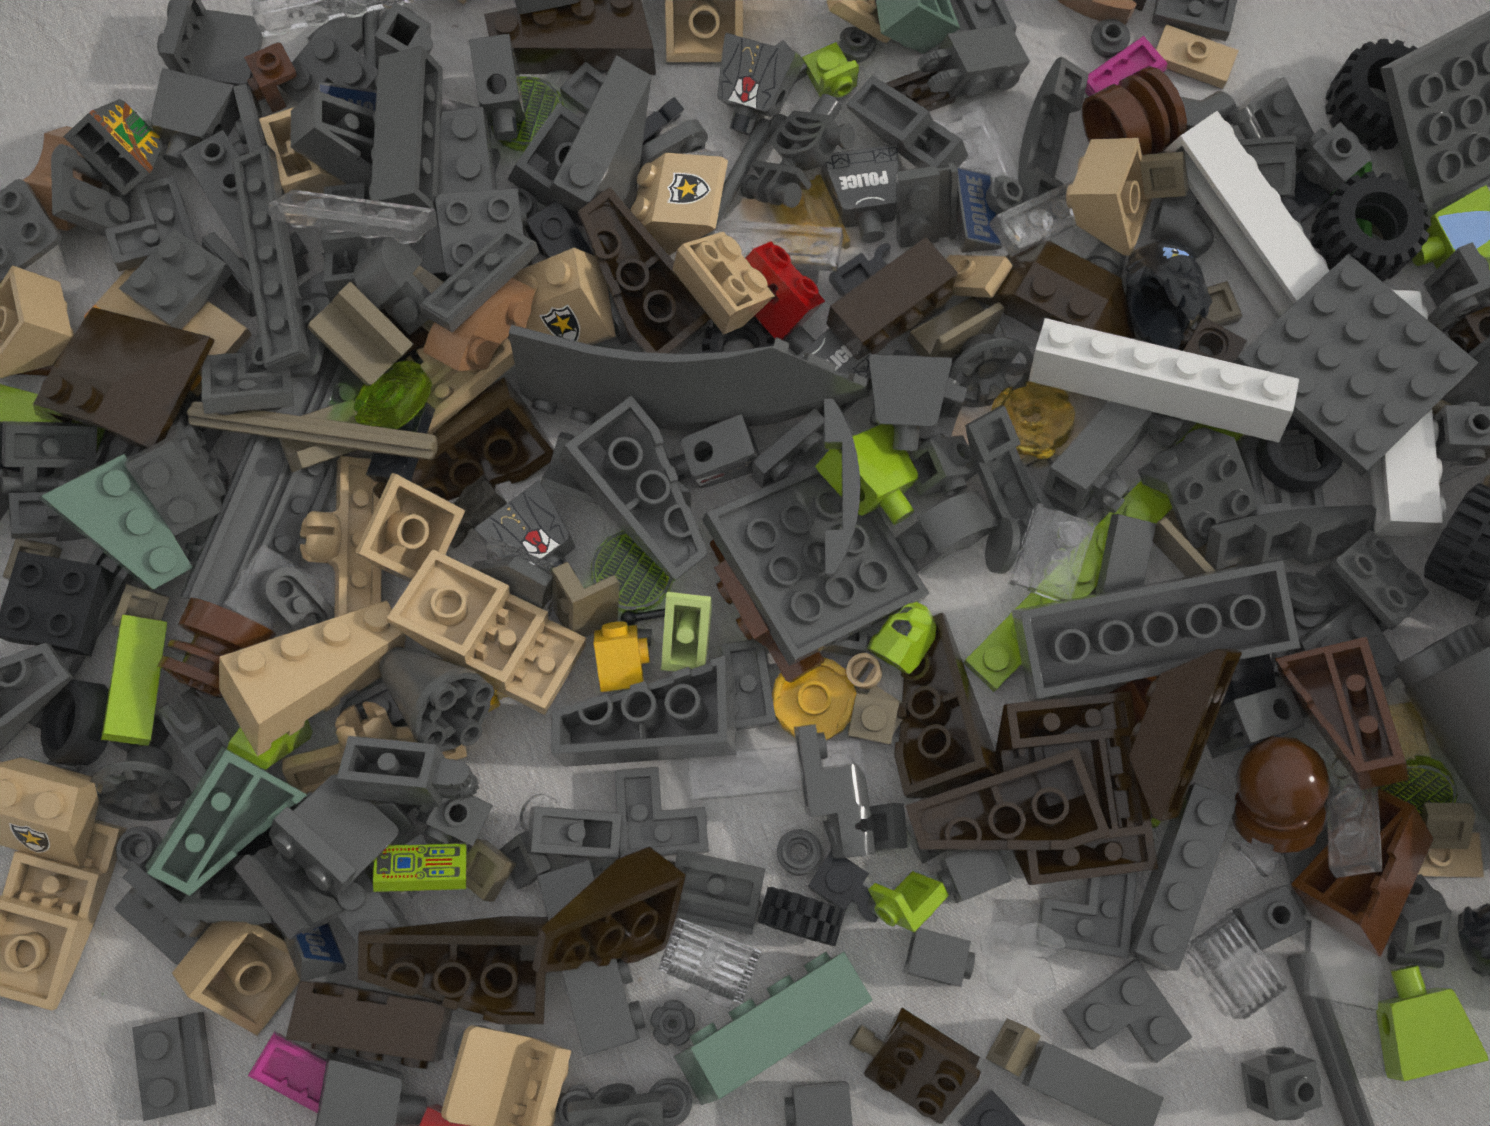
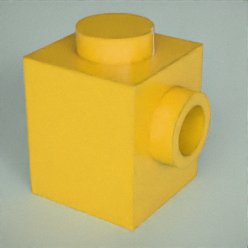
[593,621,650,692]

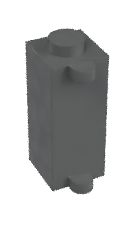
[374,2,433,69]

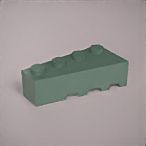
[674,951,873,1105]

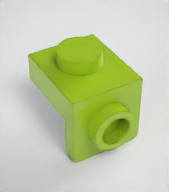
[868,871,949,932]

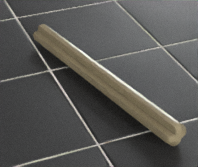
[187,401,438,460]

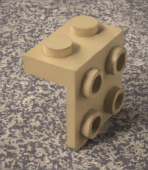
[441,1025,571,1126]

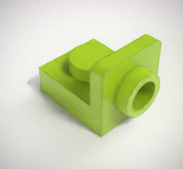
[802,42,859,98]

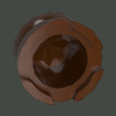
[1232,736,1330,853]

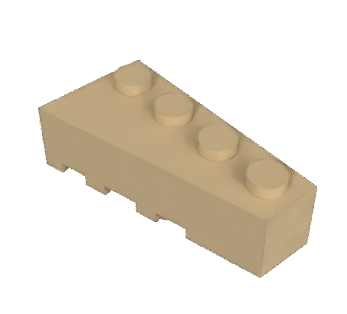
[219,600,406,757]

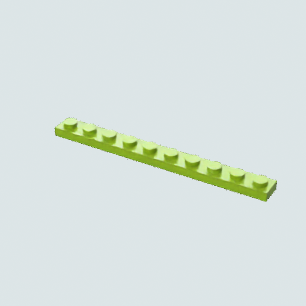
[963,423,1244,692]

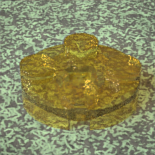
[991,381,1075,459]

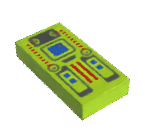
[373,844,466,892]

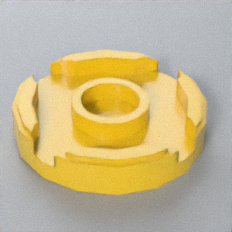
[772,657,856,740]

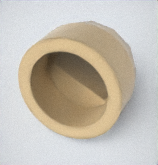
[846,653,882,689]

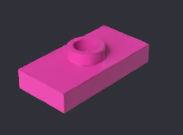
[1085,36,1168,96]
[248,1031,327,1113]

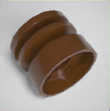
[1082,66,1187,156]
[157,597,276,699]

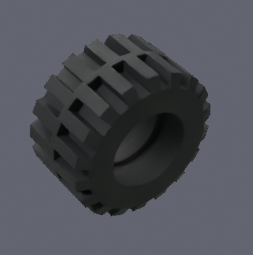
[1325,39,1418,151]
[1311,172,1431,282]
[1424,483,1490,602]

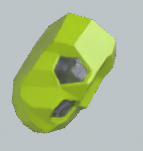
[867,602,936,674]

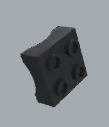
[0,551,115,657]

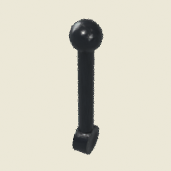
[620,608,665,626]

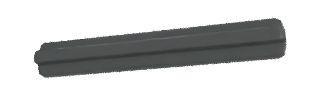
[1287,952,1375,1126]

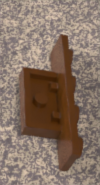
[710,540,824,683]

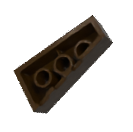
[484,0,656,75]

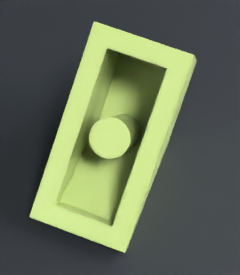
[661,592,712,672]

